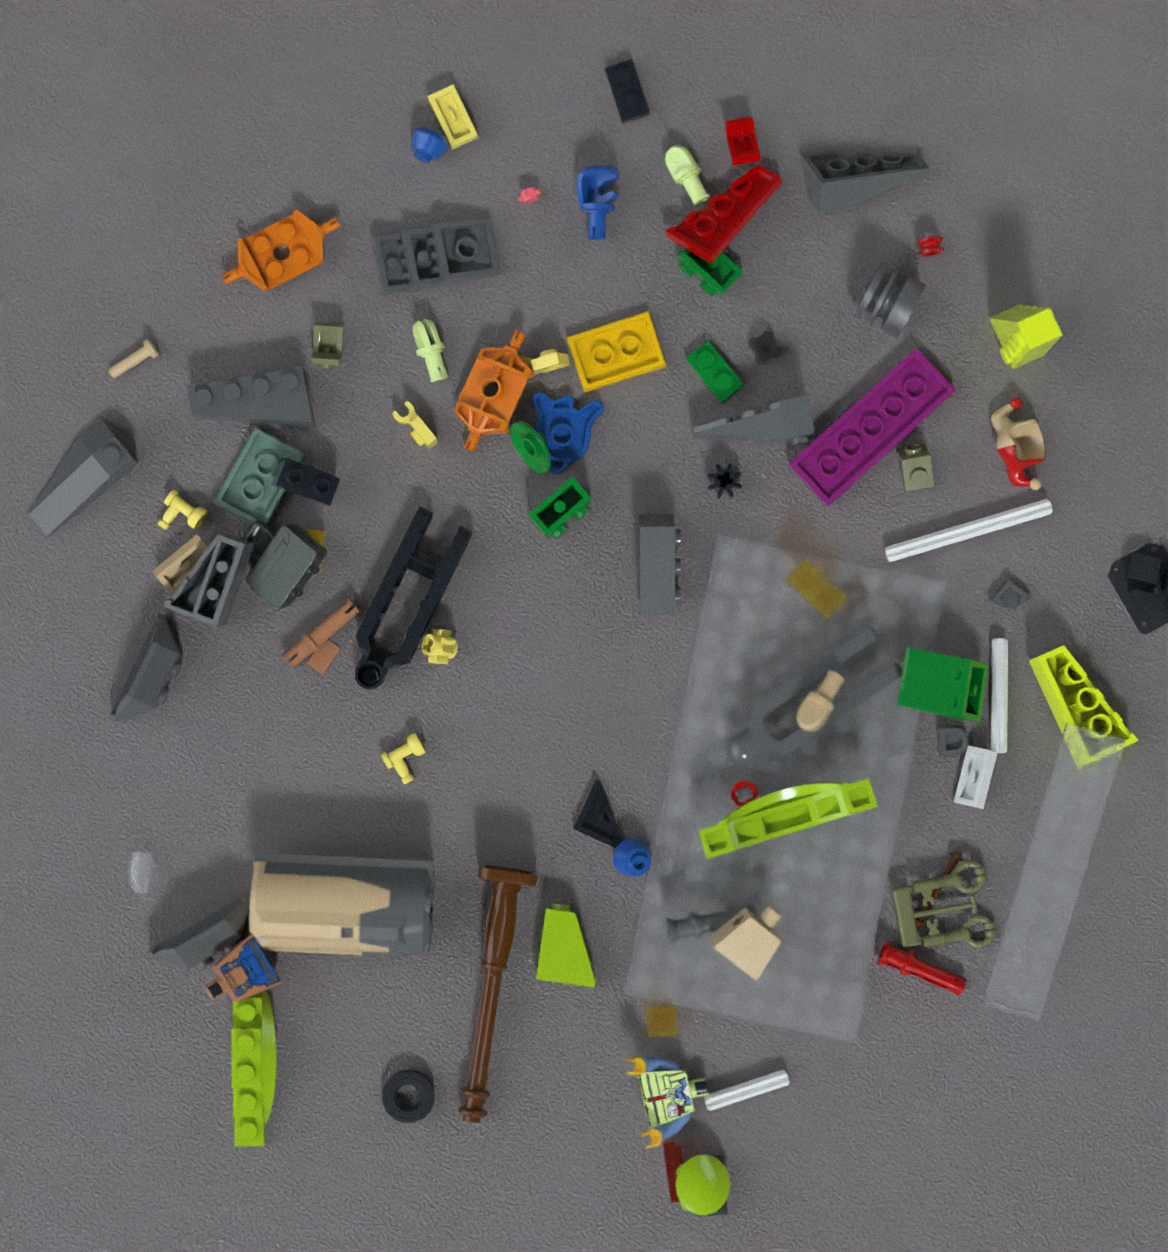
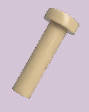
[108,339,159,379]

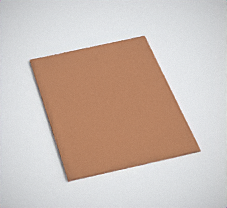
[306,640,341,674]

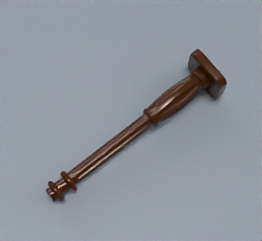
[458,864,538,1123]

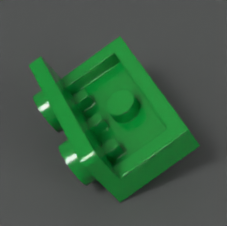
[677,249,743,299]

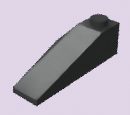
[801,151,929,213]
[692,394,814,446]
[29,419,138,537]

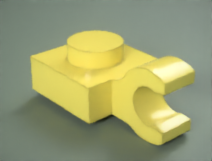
[521,349,570,378]
[393,401,438,449]

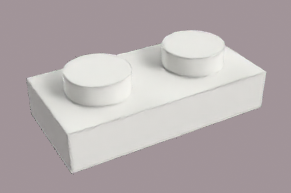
[954,746,997,809]

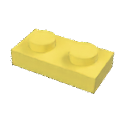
[427,84,478,150]

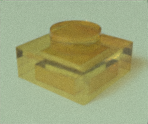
[645,1005,677,1038]

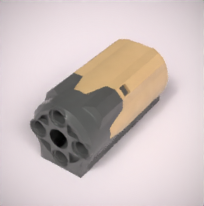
[249,853,435,957]

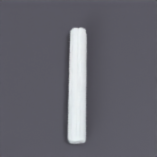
[991,638,1008,753]

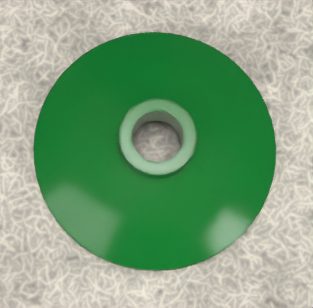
[510,421,551,473]

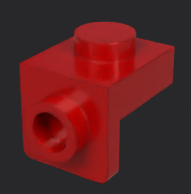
[725,116,761,166]

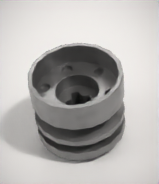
[854,262,926,339]

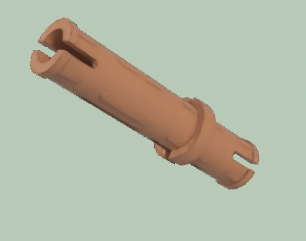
[282,599,360,669]

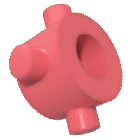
[518,187,541,204]

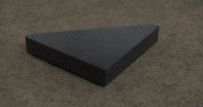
[574,780,622,848]

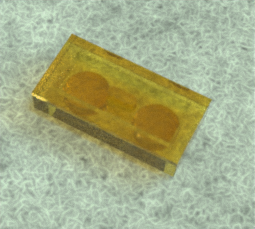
[784,558,848,620]

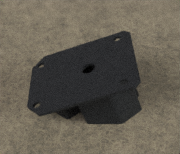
[1108,543,1168,635]

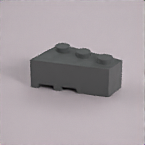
[163,533,255,627]

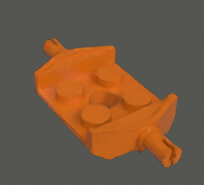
[221,209,341,292]
[454,330,535,453]

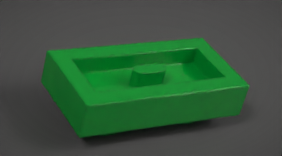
[685,341,744,404]

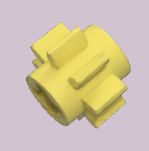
[421,629,458,664]

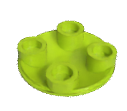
[676,1155,730,1215]

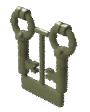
[893,860,997,948]

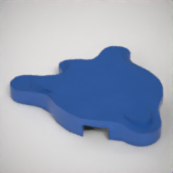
[532,392,604,474]

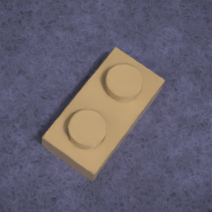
[152,534,208,594]

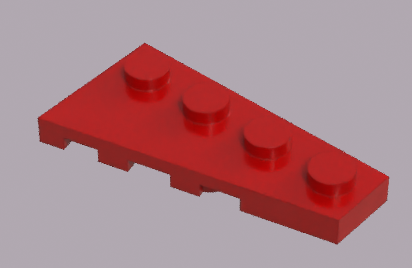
[665,164,782,263]

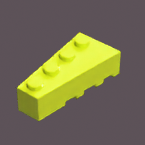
[989,304,1062,369]
[1029,645,1139,767]

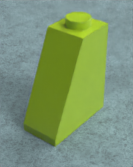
[536,903,595,987]

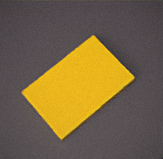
[566,311,666,393]

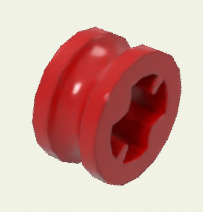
[917,236,945,257]
[731,781,758,807]

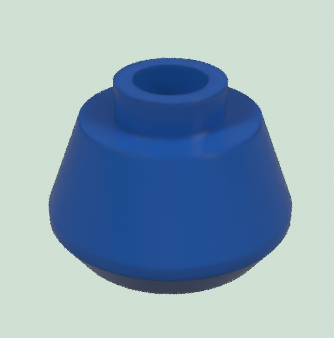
[411,127,449,164]
[613,838,651,877]

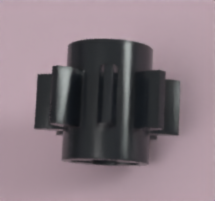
[707,463,742,499]

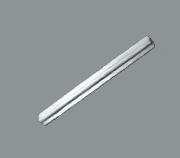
[885,499,1053,562]

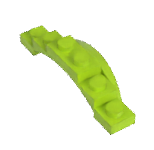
[698,778,878,859]
[231,990,277,1146]

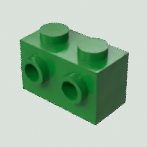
[528,476,592,540]

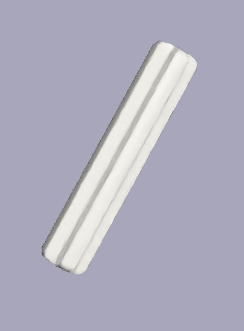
[704,1070,790,1111]

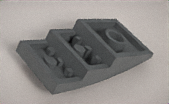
[371,217,500,295]

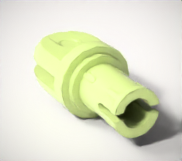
[664,145,710,206]
[413,319,449,383]

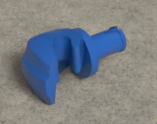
[577,165,620,240]

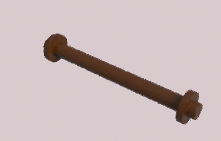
[915,851,964,928]

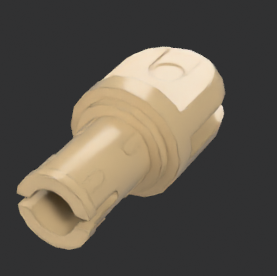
[796,670,845,732]

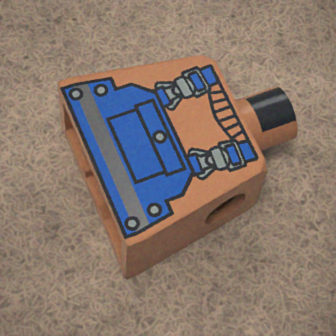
[204,935,282,1002]

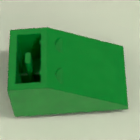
[897,648,989,722]

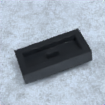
[604,59,649,124]

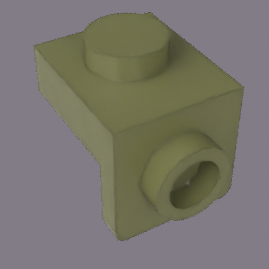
[311,322,344,368]
[897,443,934,492]

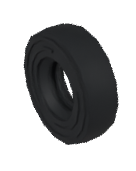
[382,1070,435,1123]

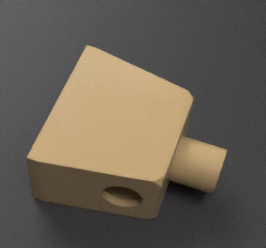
[710,905,782,981]

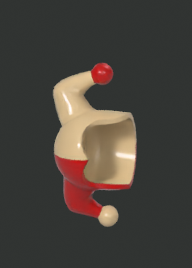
[991,397,1046,490]

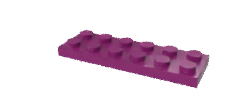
[788,348,956,508]

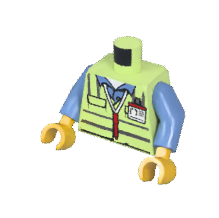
[626,1056,709,1149]

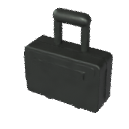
[243,520,327,608]

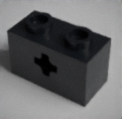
[271,457,340,506]

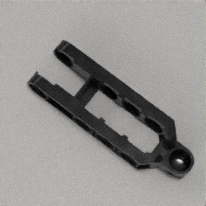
[355,506,473,690]

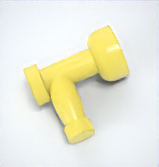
[157,489,209,530]
[380,732,426,784]

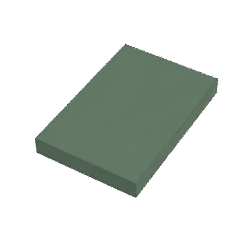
[213,427,307,526]

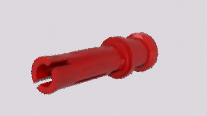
[877,940,967,996]

